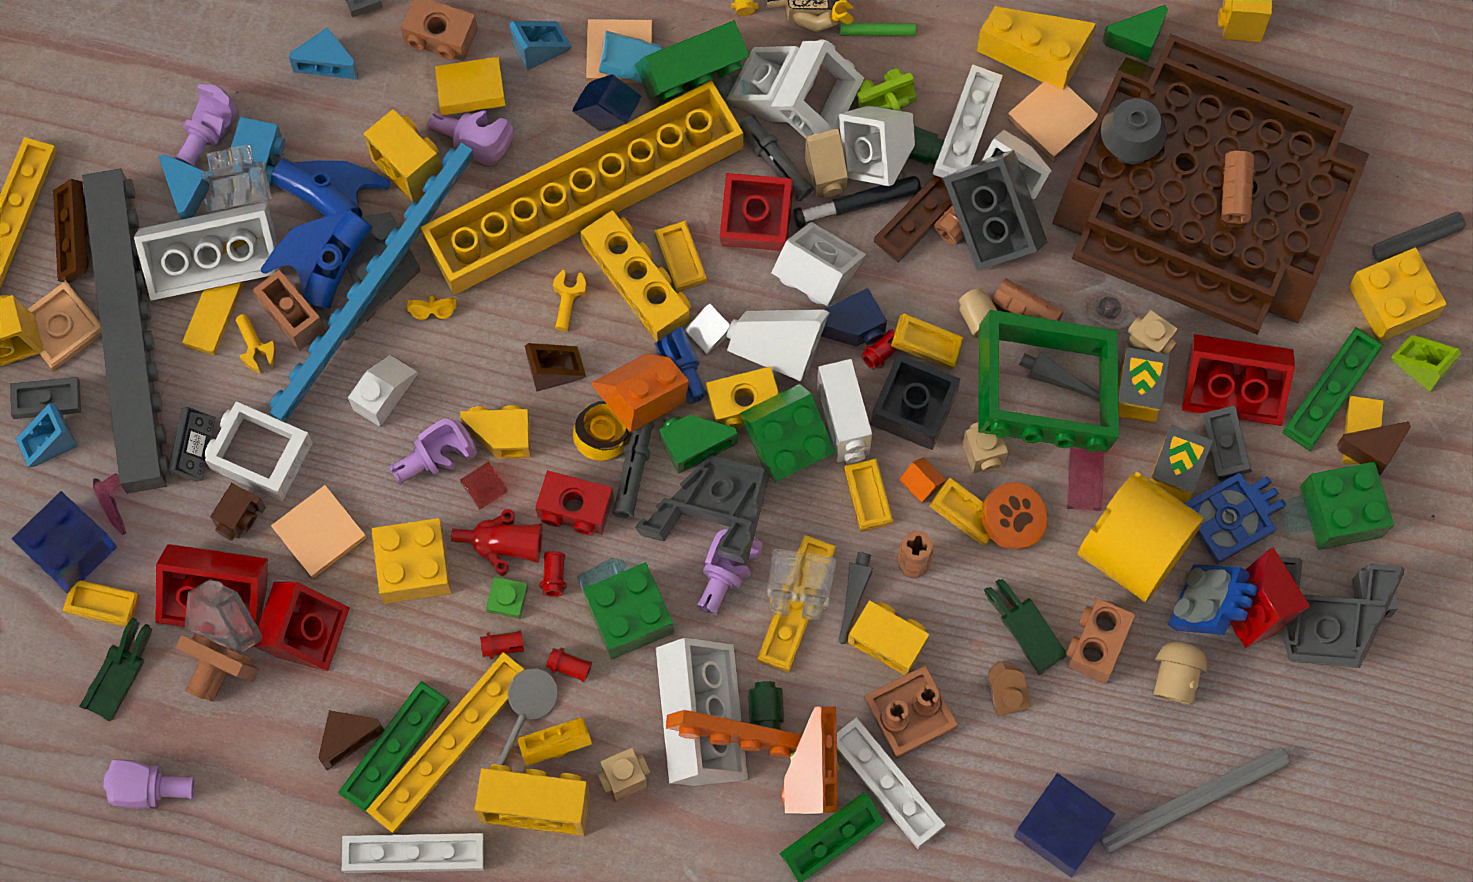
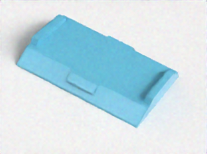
[599,31,661,83]

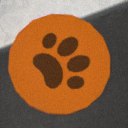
[982,482,1048,550]

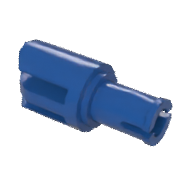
[654,327,708,404]

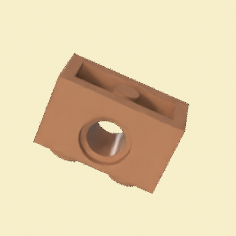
[401,0,478,62]
[253,269,325,351]

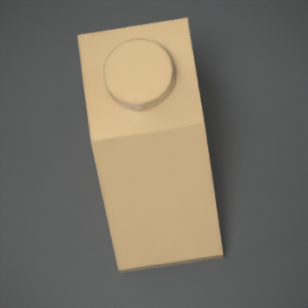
[805,128,848,198]

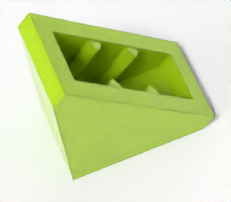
[1391,335,1462,392]

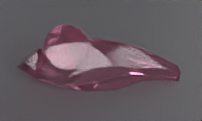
[93,473,126,535]

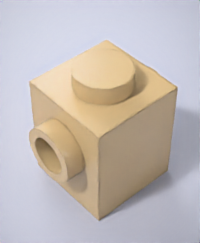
[1126,310,1178,355]
[963,422,1008,473]
[597,748,650,801]

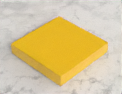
[435,56,506,116]

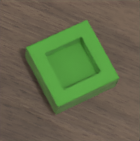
[486,577,528,619]

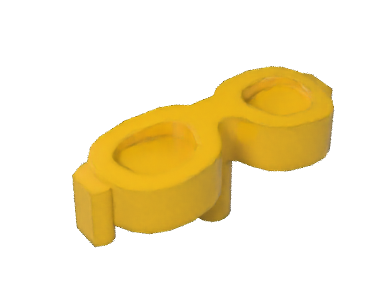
[407,296,457,320]

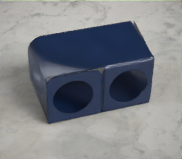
[572,74,642,131]

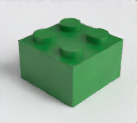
[740,384,836,482]
[1300,462,1394,550]
[583,562,674,660]

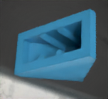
[510,21,571,70]
[289,27,358,80]
[158,154,212,220]
[16,403,78,467]

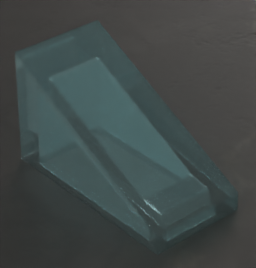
[577,558,627,591]

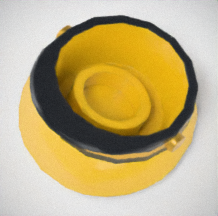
[572,401,630,461]

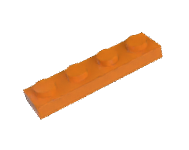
[666,710,802,758]

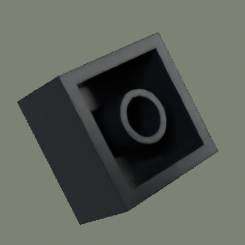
[871,354,960,450]

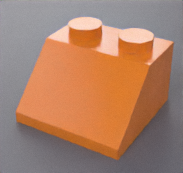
[592,353,689,433]

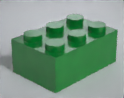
[635,20,750,102]

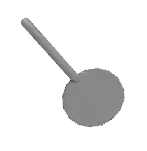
[497,668,558,765]

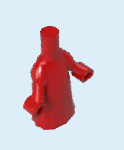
[451,509,543,576]

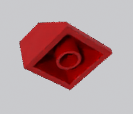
[1230,547,1310,648]
[251,582,350,671]

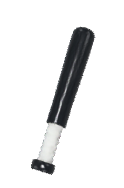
[793,176,922,228]

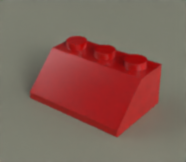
[1182,334,1295,426]
[155,544,268,637]

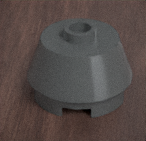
[1101,98,1167,164]

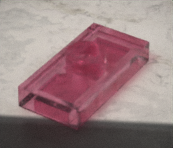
[1067,447,1104,511]

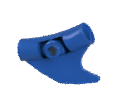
[271,158,390,217]
[261,209,373,308]

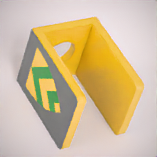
[1118,347,1170,423]
[1150,425,1213,503]

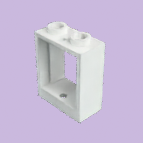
[770,39,864,139]
[817,359,872,464]
[205,401,313,501]

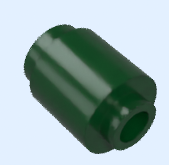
[908,126,945,165]
[748,681,784,730]

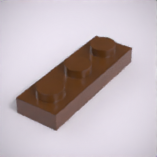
[874,175,953,263]
[53,179,89,283]

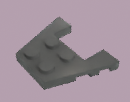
[288,212,420,341]
[635,455,769,564]
[1280,557,1405,668]

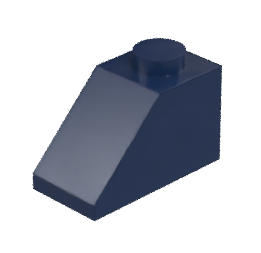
[821,288,887,347]

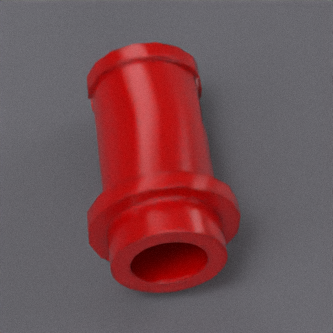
[861,329,898,370]
[540,551,567,597]
[480,630,524,660]
[546,647,592,682]

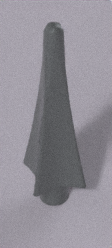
[1019,352,1100,401]
[839,552,873,644]

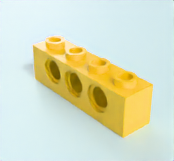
[580,210,691,342]

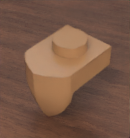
[988,661,1031,717]

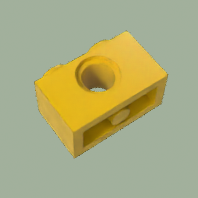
[706,366,779,430]

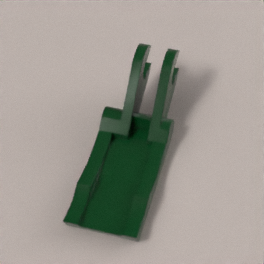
[984,579,1067,675]
[79,618,153,721]

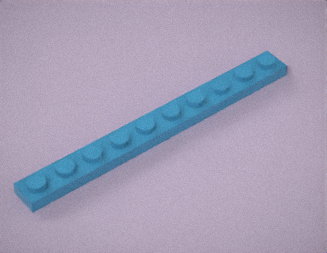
[269,142,473,423]

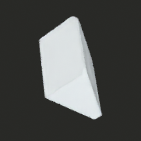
[685,304,730,355]

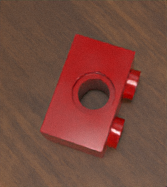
[535,470,614,536]

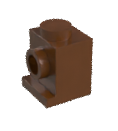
[210,482,266,541]

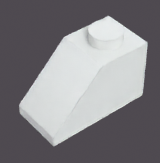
[981,130,1051,200]
[348,355,418,427]

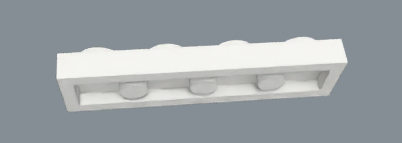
[933,64,1003,178]
[837,717,945,849]
[342,833,484,873]

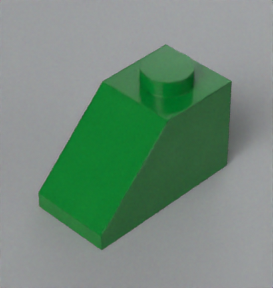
[659,415,738,474]

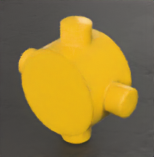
[731,0,759,16]

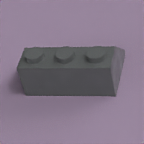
[943,150,1048,271]

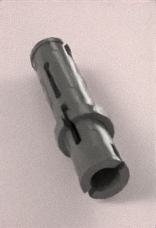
[739,115,814,201]
[613,422,654,519]

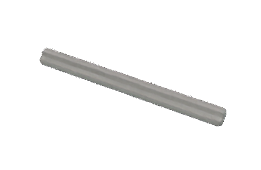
[1100,747,1290,853]

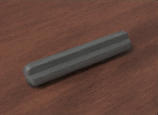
[1372,212,1466,262]

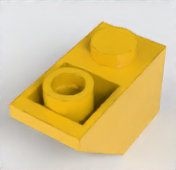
[460,405,531,459]

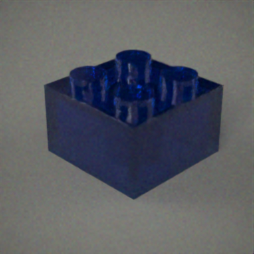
[11,491,117,594]
[1014,773,1115,878]

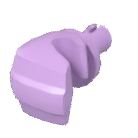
[175,84,237,167]
[427,110,514,166]
[389,418,477,485]
[697,529,763,615]
[103,759,195,810]

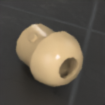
[1153,641,1208,705]

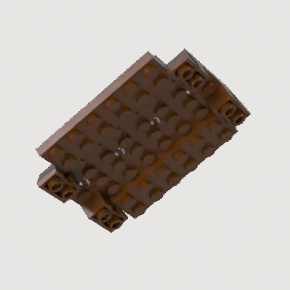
[1052,34,1369,335]

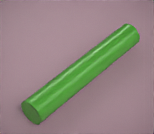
[840,23,916,36]

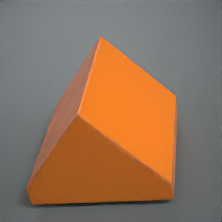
[899,457,946,504]

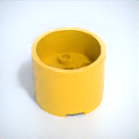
[1077,471,1205,603]

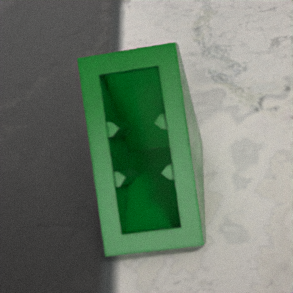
[1103,5,1168,62]

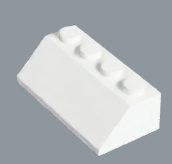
[134,202,281,301]
[656,638,748,786]

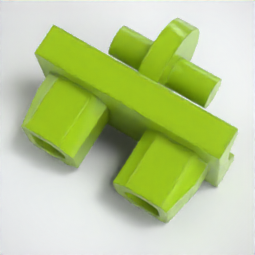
[857,68,917,111]

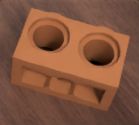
[1066,598,1136,684]

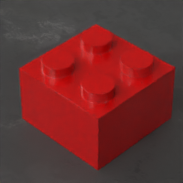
[719,173,794,251]

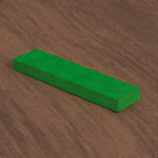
[1282,327,1384,451]
[338,681,450,814]

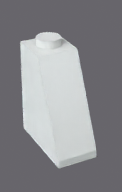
[726,310,830,381]

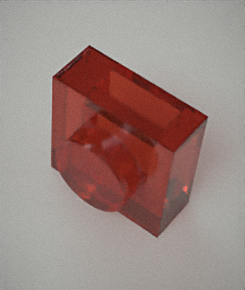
[460,462,508,510]

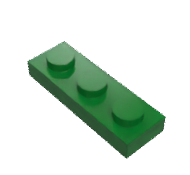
[779,792,884,882]

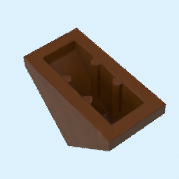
[524,343,586,392]
[1337,421,1411,476]
[318,710,384,770]

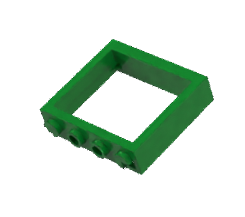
[978,310,1119,453]

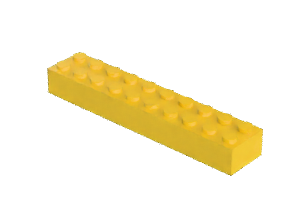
[420,80,743,296]

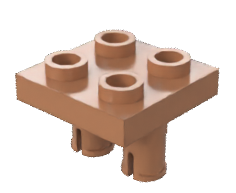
[175,633,260,702]
[864,665,958,759]

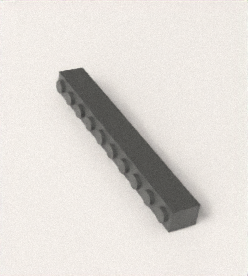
[82,168,171,494]

